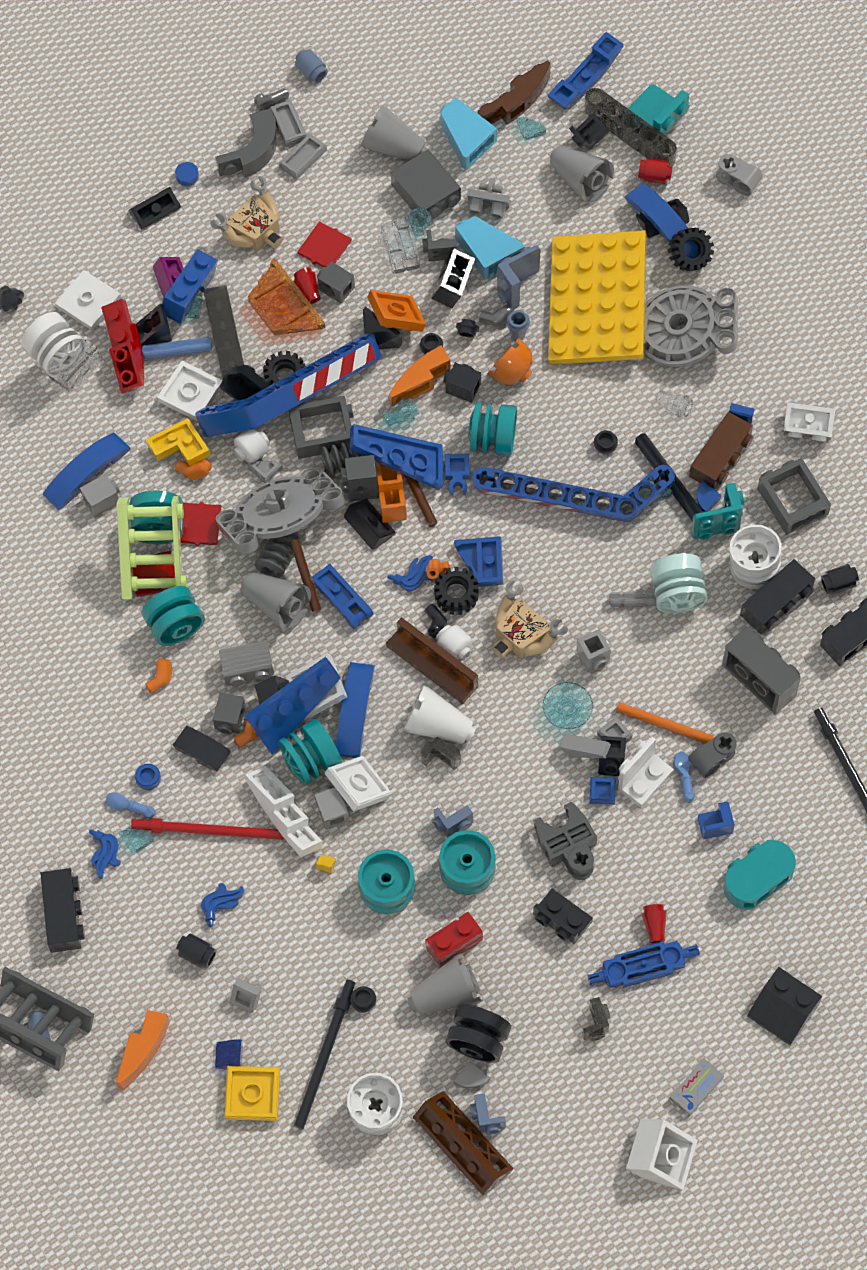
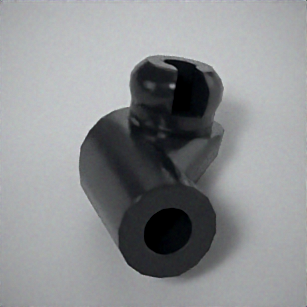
[425,603,447,639]

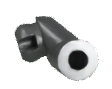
[254,88,289,110]
[479,305,514,327]

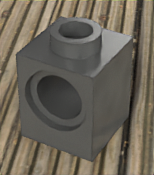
[317,261,355,303]
[213,693,246,734]

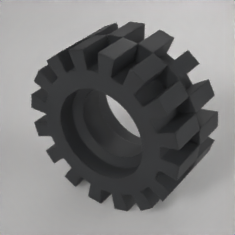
[668,227,714,271]
[263,351,305,384]
[434,567,479,615]

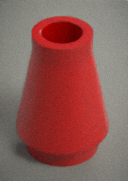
[293,267,321,304]
[641,904,667,943]

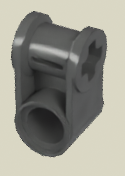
[688,732,737,778]

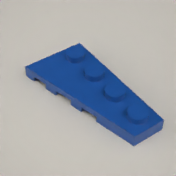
[350,424,443,490]
[244,656,341,754]

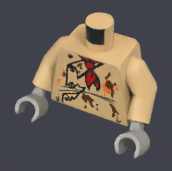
[210,176,283,251]
[493,580,568,658]

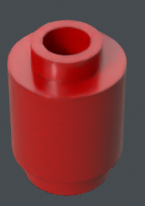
[638,158,673,184]

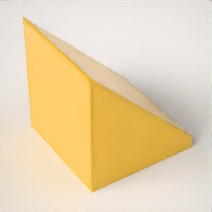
[316,854,336,873]

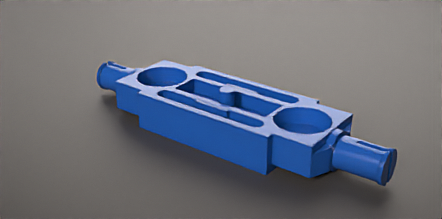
[588,941,700,988]

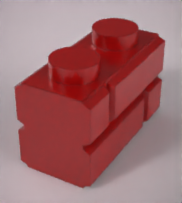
[425,912,483,968]

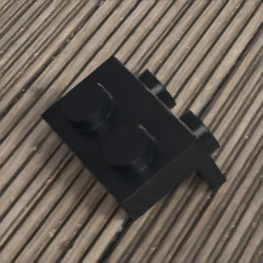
[220,365,272,401]

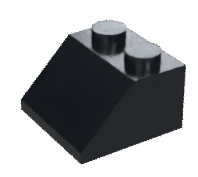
[747,967,822,1046]

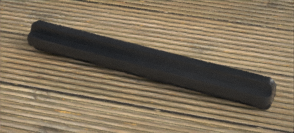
[635,433,703,522]

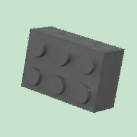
[722,626,801,715]

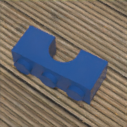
[163,249,218,324]

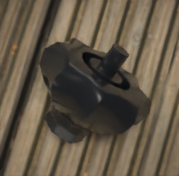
[0,285,24,312]

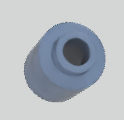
[295,49,328,83]

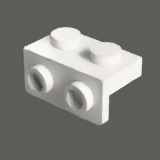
[783,402,836,442]

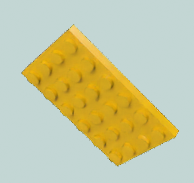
[548,230,647,365]

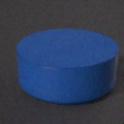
[175,162,199,186]
[135,764,161,790]

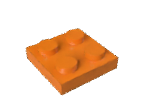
[367,289,426,332]

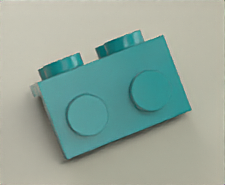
[625,84,690,140]
[692,483,744,540]

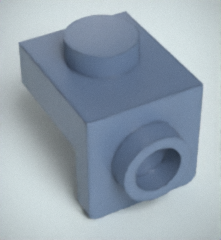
[432,805,473,837]
[470,1093,506,1134]

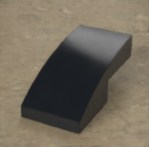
[173,725,231,772]

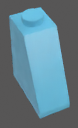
[440,97,497,170]
[455,216,525,280]

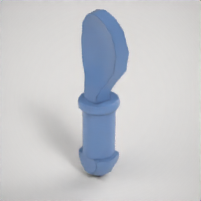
[673,751,695,803]
[106,792,156,818]

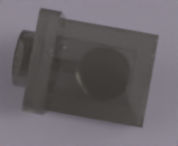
[421,737,461,770]
[582,997,611,1041]

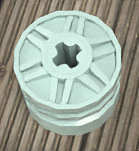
[650,553,708,613]

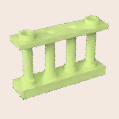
[117,496,187,599]

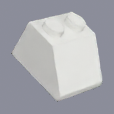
[626,1119,698,1190]

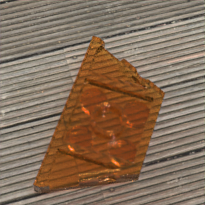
[248,258,326,335]

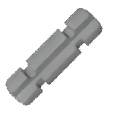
[609,591,656,607]

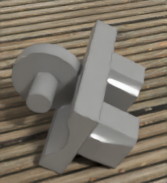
[467,178,511,218]

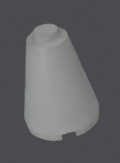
[361,106,428,161]
[550,146,614,202]
[241,572,311,630]
[407,953,483,1015]

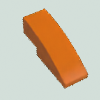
[389,345,451,409]
[375,461,407,523]
[116,1010,170,1090]

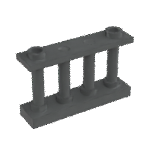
[0,967,94,1072]

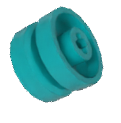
[129,490,183,545]
[141,586,205,646]
[439,830,496,895]
[358,849,415,914]

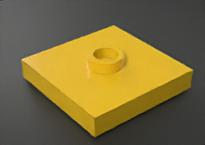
[224,1066,280,1121]

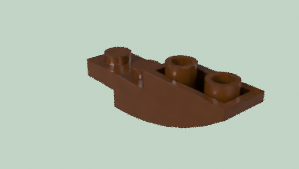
[478,60,551,124]

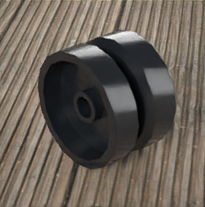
[445,1005,511,1063]

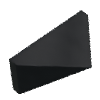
[136,304,172,348]
[363,307,402,349]

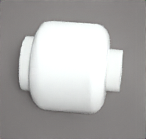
[233,428,270,464]
[436,625,473,661]

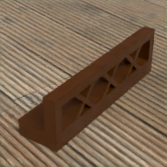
[386,617,478,705]
[413,1091,514,1195]

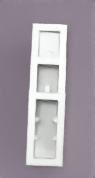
[245,766,323,857]

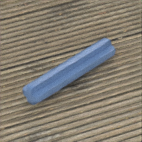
[142,337,213,359]

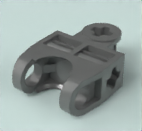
[533,802,597,880]

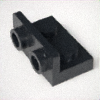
[533,888,593,944]

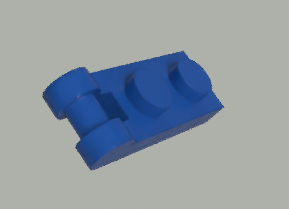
[311,564,374,630]

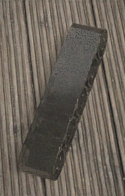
[585,88,677,167]
[203,285,244,379]

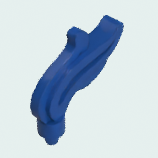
[387,555,433,591]
[89,829,121,879]
[201,883,244,928]

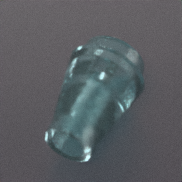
[408,207,431,236]
[382,397,419,426]

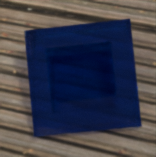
[215,1039,243,1069]

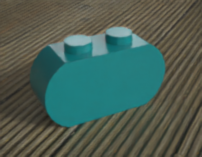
[724,840,796,910]

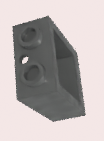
[289,396,354,459]
[757,458,831,535]

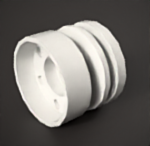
[21,312,86,377]
[730,525,782,589]
[347,1073,403,1135]

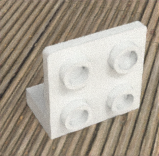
[618,737,674,808]

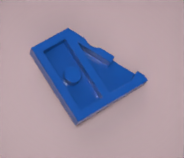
[454,536,504,587]

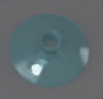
[543,682,593,730]

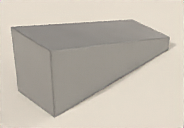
[559,733,611,758]

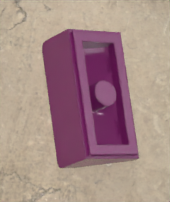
[153,257,184,298]

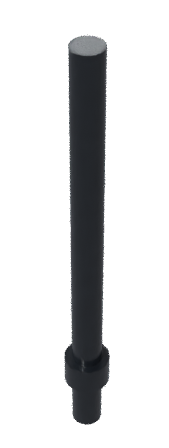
[814,707,867,812]
[294,980,356,1129]

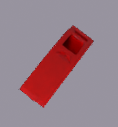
[101,299,144,394]

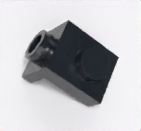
[569,113,610,150]

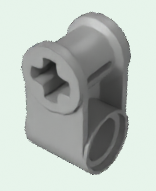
[716,154,763,196]

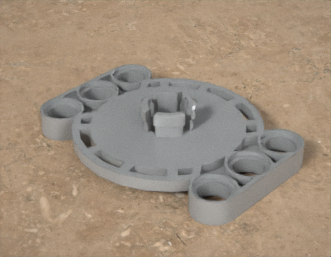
[627,285,738,367]
[216,466,345,554]

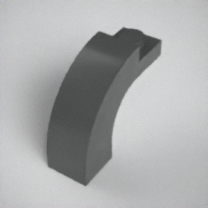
[215,108,277,178]

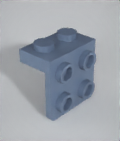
[497,245,541,309]

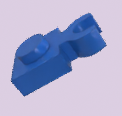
[445,453,470,495]

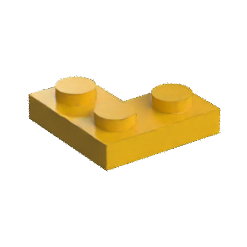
[145,418,211,466]

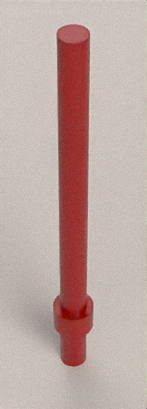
[131,818,284,840]

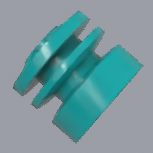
[468,402,517,456]
[278,719,342,786]

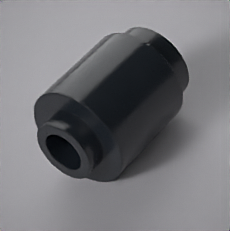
[821,564,859,594]
[176,933,217,968]

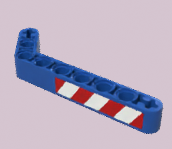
[195,334,382,437]
[472,465,675,522]

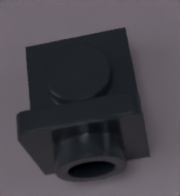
[598,736,627,776]

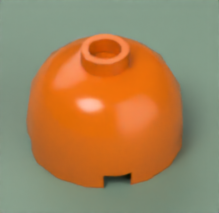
[487,338,533,386]

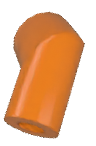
[175,460,212,480]
[427,559,451,579]
[145,658,172,694]
[233,718,258,748]

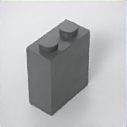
[390,149,461,223]

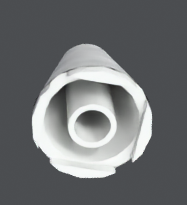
[403,685,476,744]

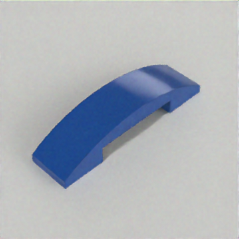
[548,32,624,110]
[625,183,698,259]
[43,433,131,511]
[336,662,375,758]

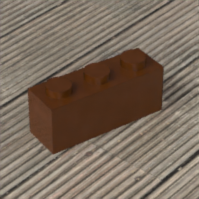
[689,412,754,490]

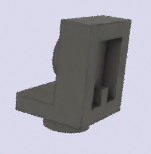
[422,230,456,262]

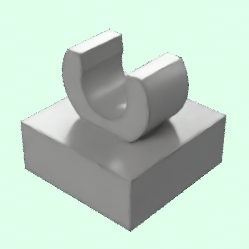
[229,978,261,1013]

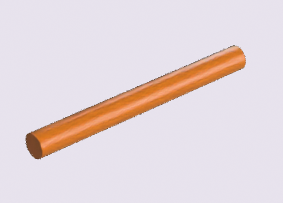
[616,702,714,743]

